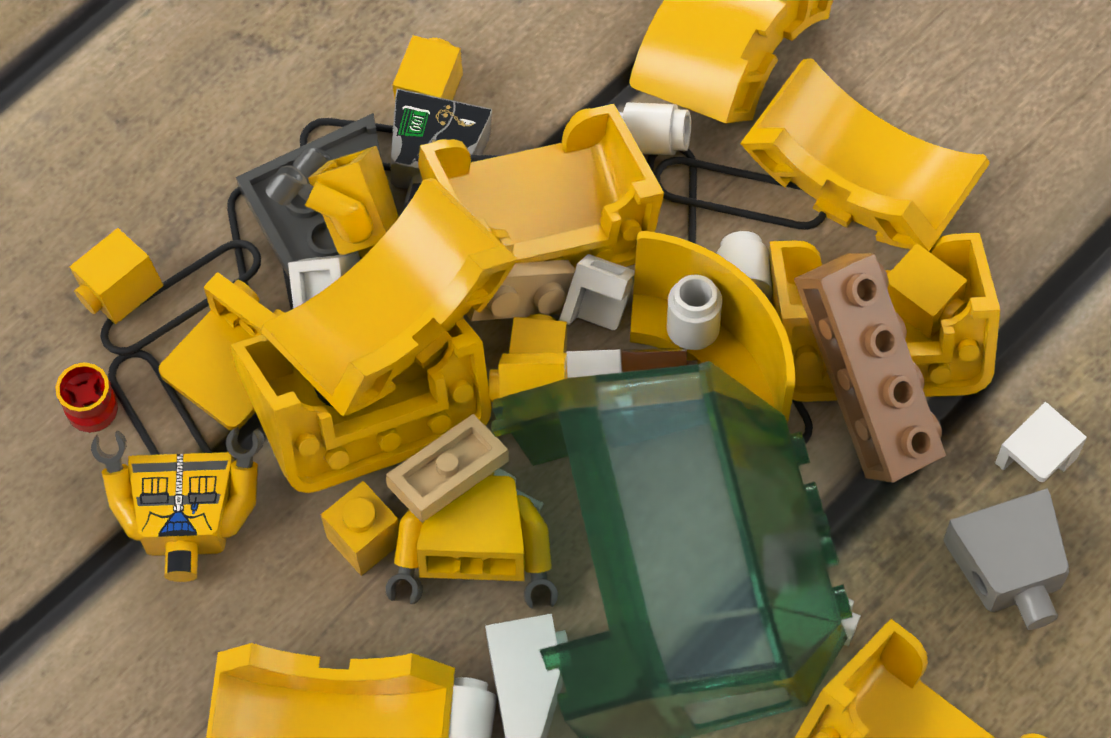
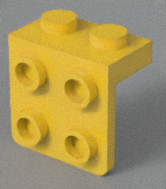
[159,272,285,431]

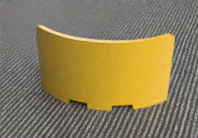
[629,0,833,123]
[740,58,990,251]
[261,178,518,417]
[630,231,795,447]
[206,643,455,738]

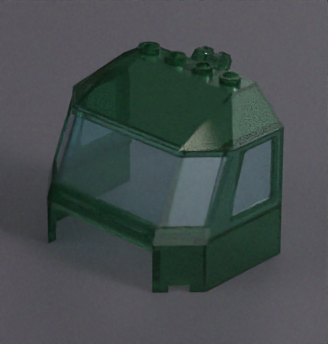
[491,361,853,738]

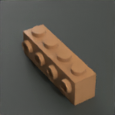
[794,253,946,483]

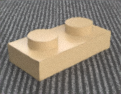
[466,260,575,321]
[386,414,509,522]

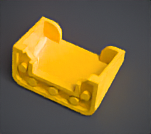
[418,104,664,269]
[769,233,1000,402]
[231,317,492,493]
[794,619,1047,738]

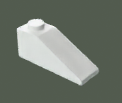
[485,613,571,738]

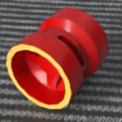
[55,362,118,433]

